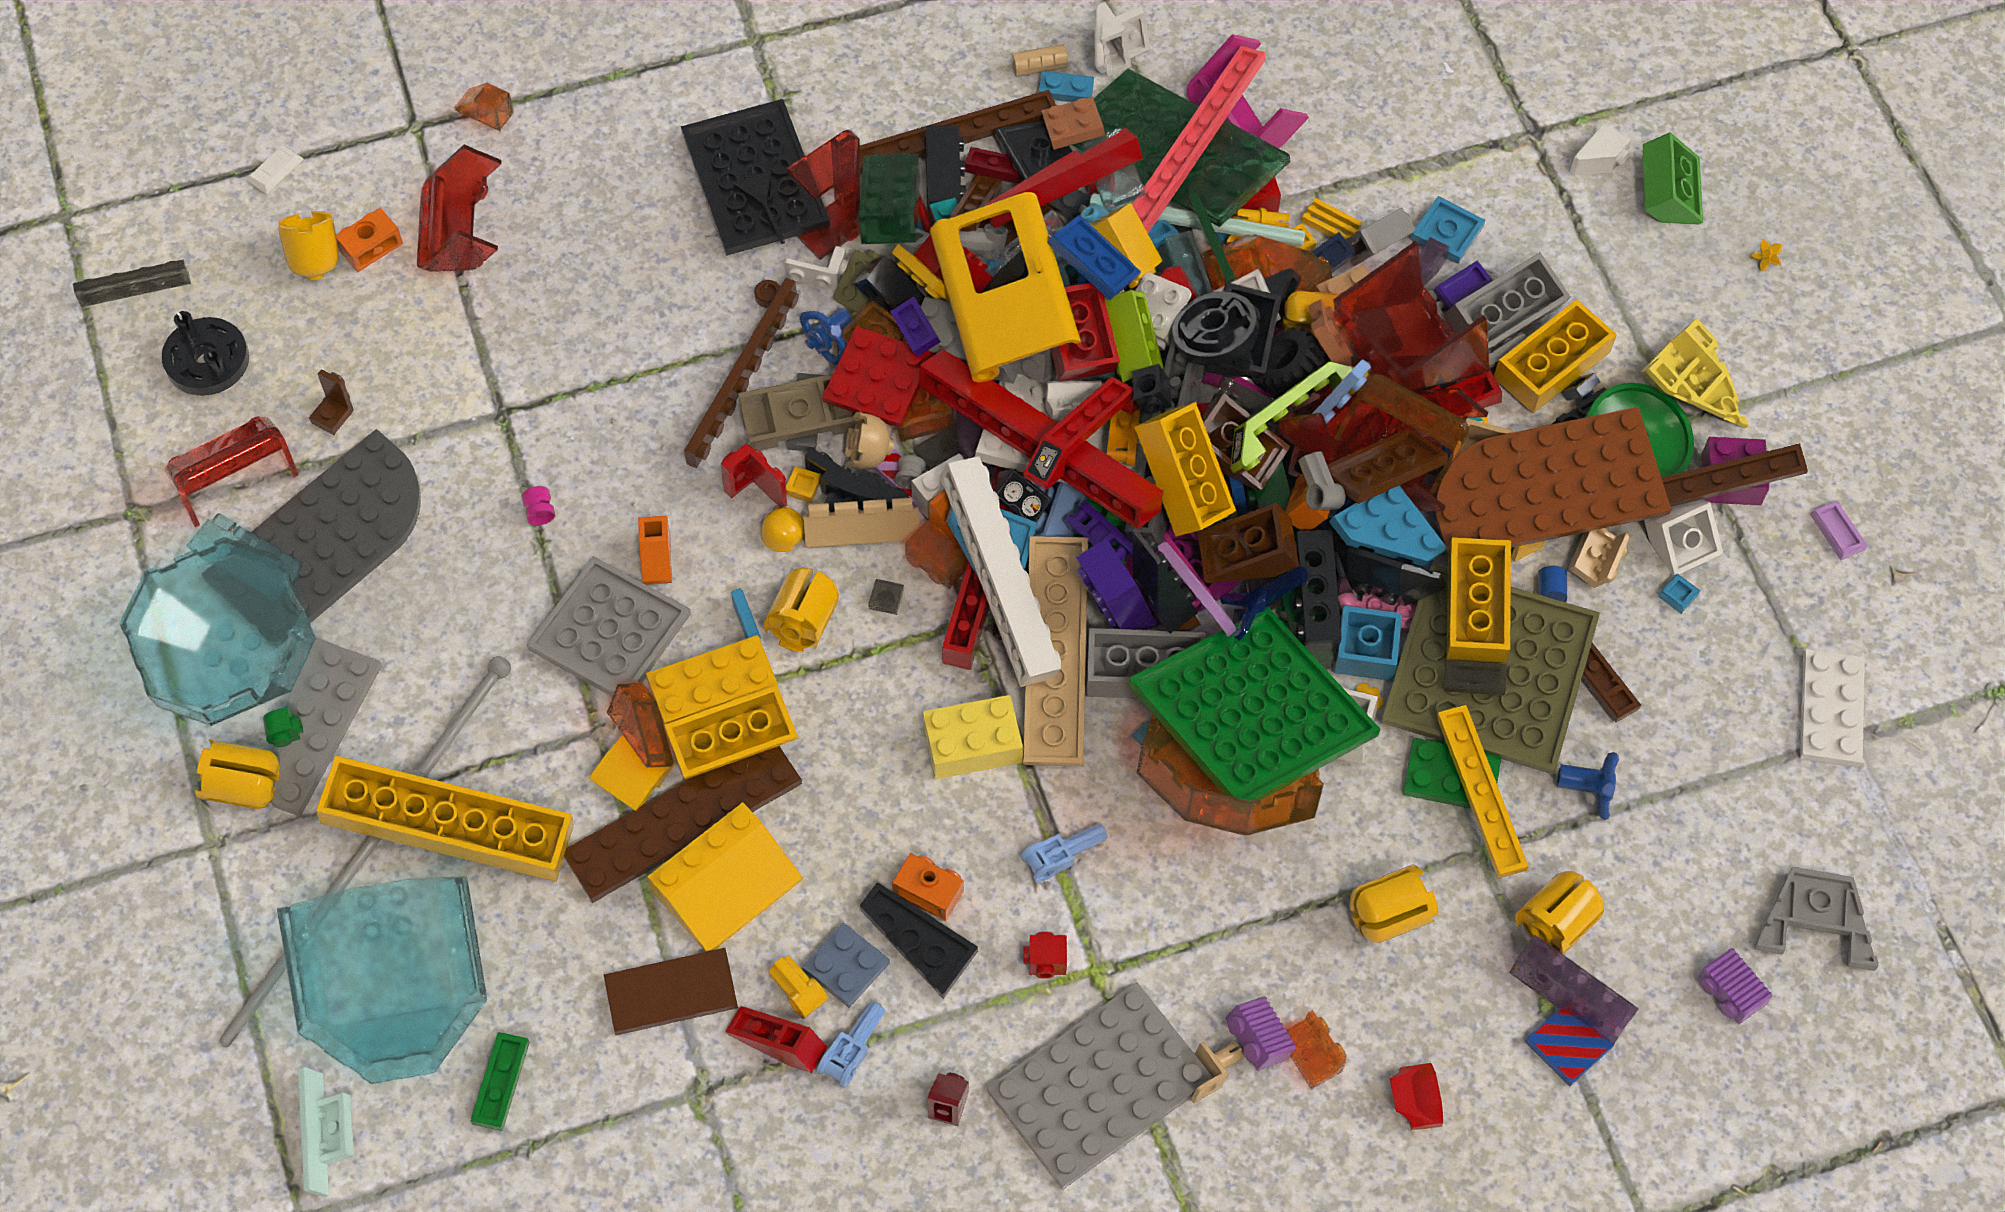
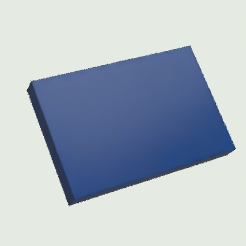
[1047,215,1141,300]

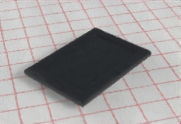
[993,119,1073,181]

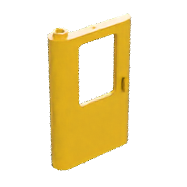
[930,192,1081,382]

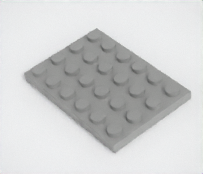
[987,982,1214,1190]

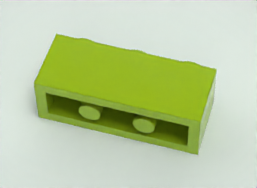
[1105,290,1164,384]

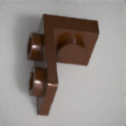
[309,369,354,435]

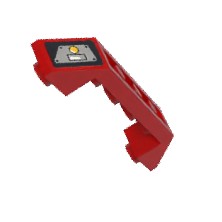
[1023,377,1140,490]

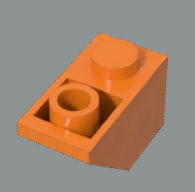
[638,516,672,585]

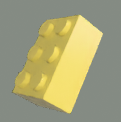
[923,695,1023,779]

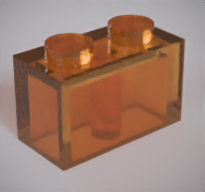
[905,520,968,589]

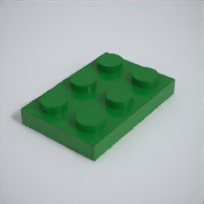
[1403,737,1501,809]

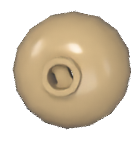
[845,412,894,470]

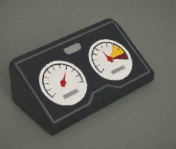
[993,468,1052,522]

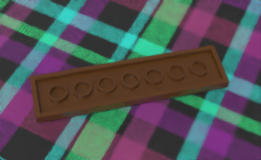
[564,746,802,903]

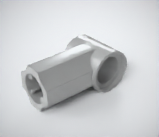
[959,224,1008,259]
[1298,452,1345,510]

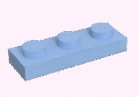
[1304,359,1371,430]

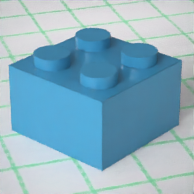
[1334,606,1402,681]

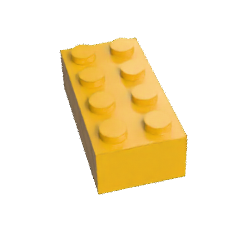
[1494,299,1617,414]
[1135,402,1236,536]
[1446,537,1511,663]
[646,635,778,730]

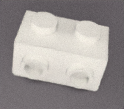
[1045,381,1103,423]

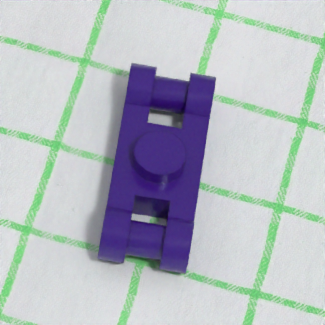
[1063,501,1133,560]

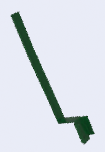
[1188,193,1235,285]

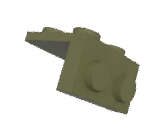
[833,249,911,322]

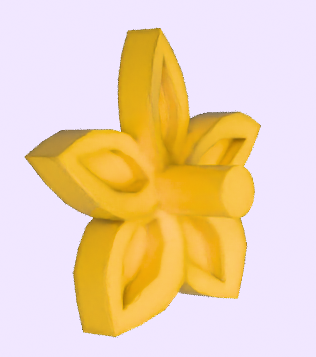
[1750,239,1783,272]

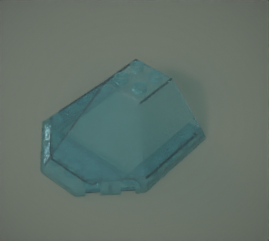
[277,876,488,1084]

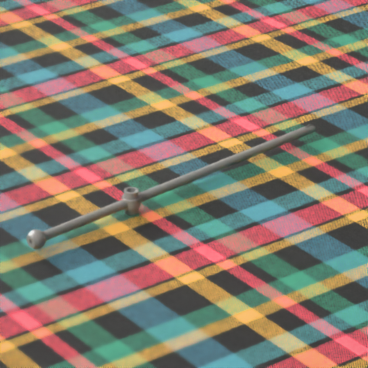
[219,656,511,1047]

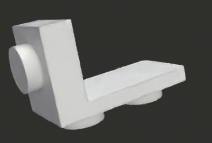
[784,246,850,290]

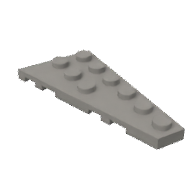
[271,633,382,817]

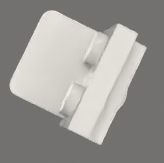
[1094,2,1150,76]

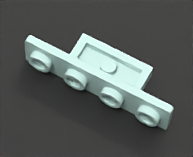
[298,1067,354,1197]

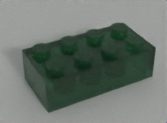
[858,153,921,244]

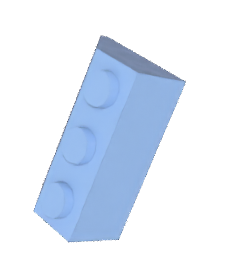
[1032,481,1087,537]

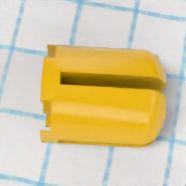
[1282,291,1356,341]
[763,567,839,653]
[195,739,280,810]
[1350,864,1438,943]
[1515,871,1604,957]

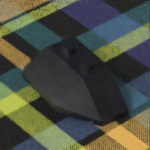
[1333,538,1446,606]

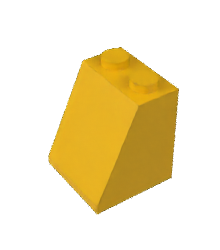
[1089,202,1162,289]

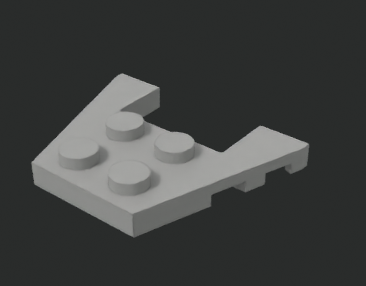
[1755,867,1879,971]

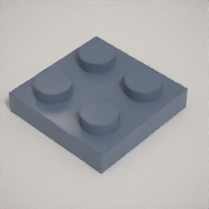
[802,922,890,1008]

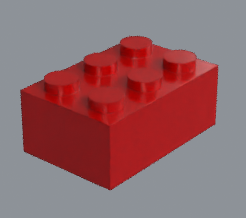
[1051,283,1120,381]

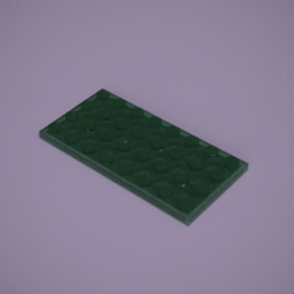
[1073,68,1290,227]

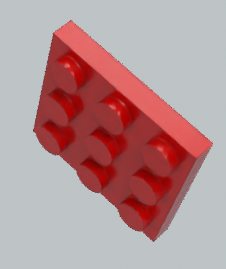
[822,326,934,429]

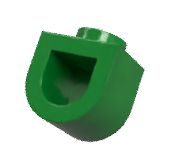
[263,707,303,747]

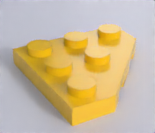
[892,244,950,302]

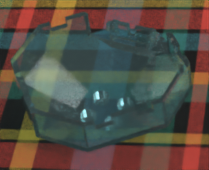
[119,537,316,726]

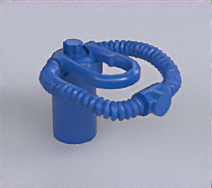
[800,308,854,365]
[1557,752,1619,820]

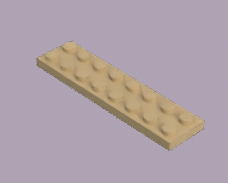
[1023,536,1088,766]

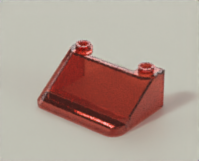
[1279,361,1386,464]

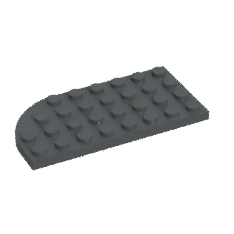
[201,429,421,650]

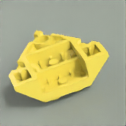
[1640,318,1749,428]

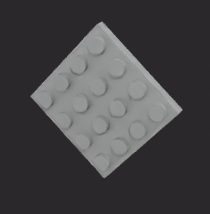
[527,556,691,704]

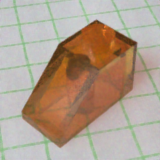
[454,83,514,131]

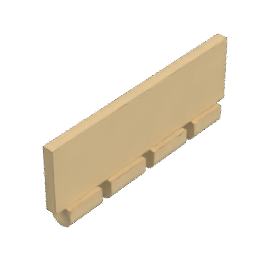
[803,498,920,548]

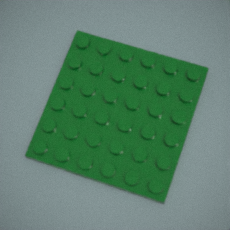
[1128,607,1381,812]

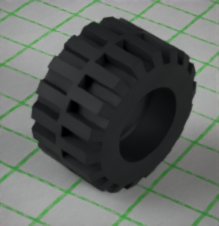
[1255,327,1331,405]

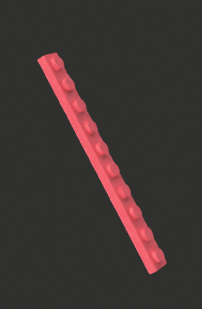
[1132,46,1266,233]

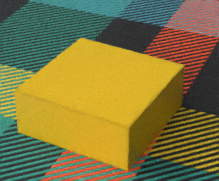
[786,466,822,503]

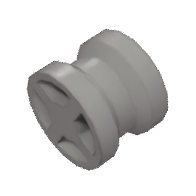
[895,455,926,490]

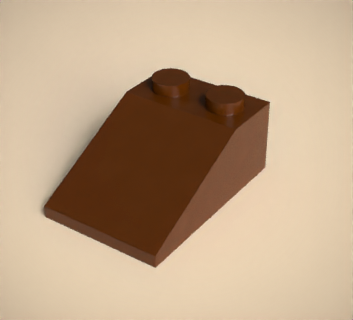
[1201,393,1290,491]
[1198,502,1299,583]

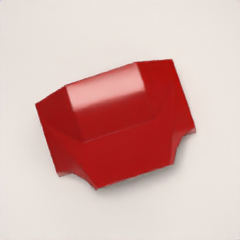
[1389,1063,1444,1131]

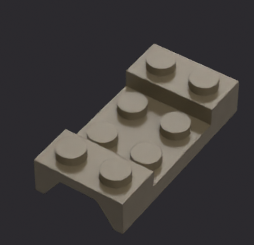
[738,374,857,451]

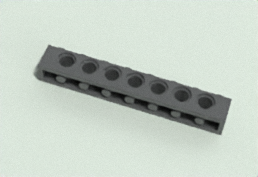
[1124,335,1205,546]

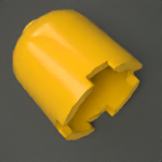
[278,211,339,280]

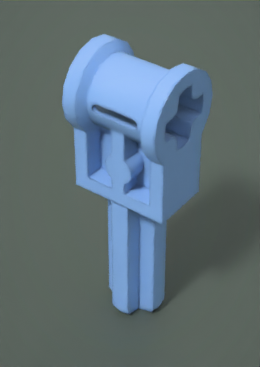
[1020,824,1108,883]
[817,1002,885,1088]

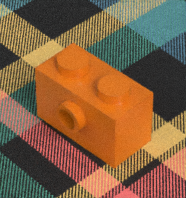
[892,853,964,921]

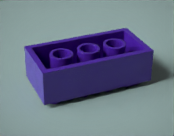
[1076,538,1157,630]

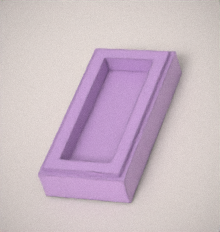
[1811,500,1868,560]

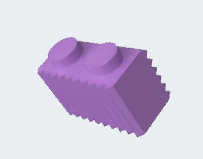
[1698,948,1773,1024]
[1225,996,1296,1071]

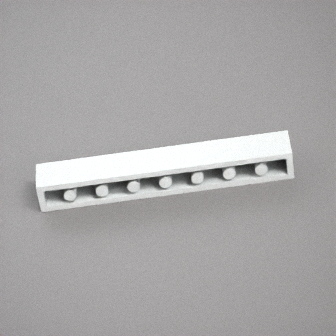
[940,456,1061,687]

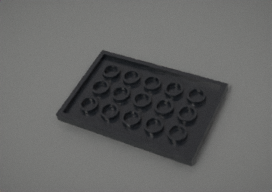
[681,99,830,256]

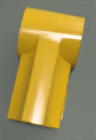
[768,955,829,1019]

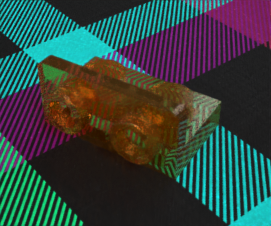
[1286,1010,1347,1090]

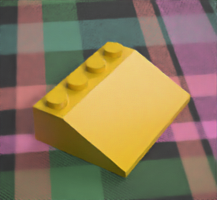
[647,802,803,952]

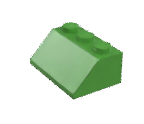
[1641,132,1703,225]

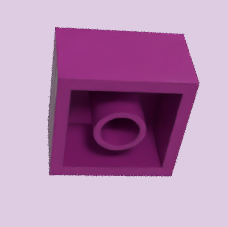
[1701,436,1770,505]

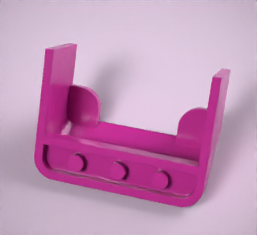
[1187,34,1309,163]

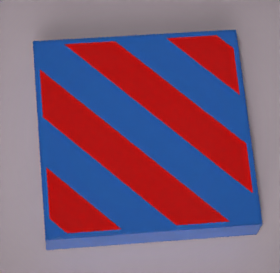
[1525,1000,1615,1087]

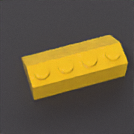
[664,685,798,780]

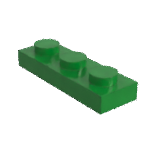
[470,1032,530,1131]

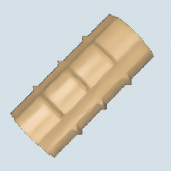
[1012,44,1068,77]

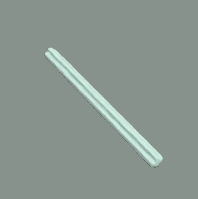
[1089,194,1305,247]

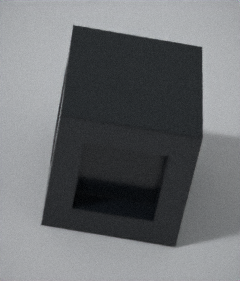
[1132,364,1172,415]

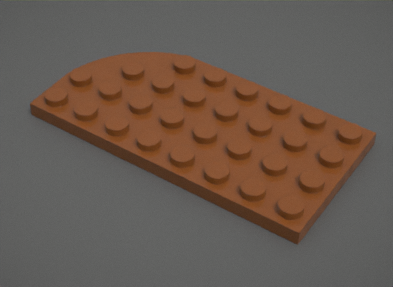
[1435,407,1672,561]

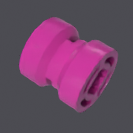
[521,486,556,526]

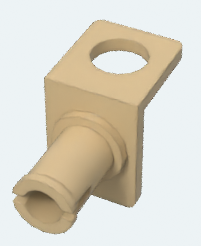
[1191,1041,1244,1103]

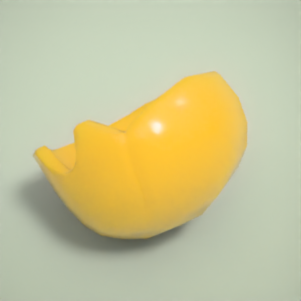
[761,507,805,552]

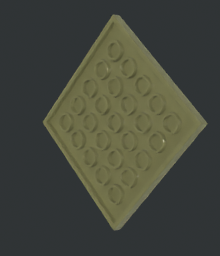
[1381,564,1600,775]

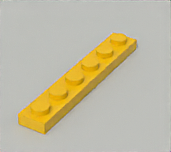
[1437,705,1529,879]

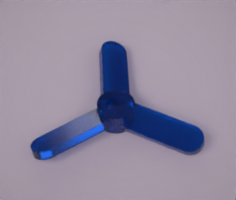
[1219,566,1309,641]

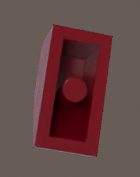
[927,1072,969,1126]

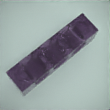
[1509,935,1639,1045]

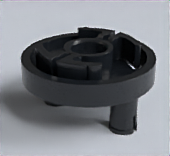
[1172,292,1259,370]
[161,311,249,396]

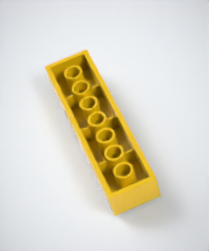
[316,755,574,882]

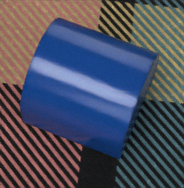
[1537,566,1568,602]

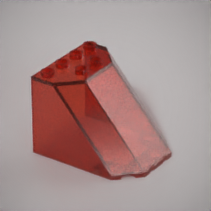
[1333,241,1490,391]

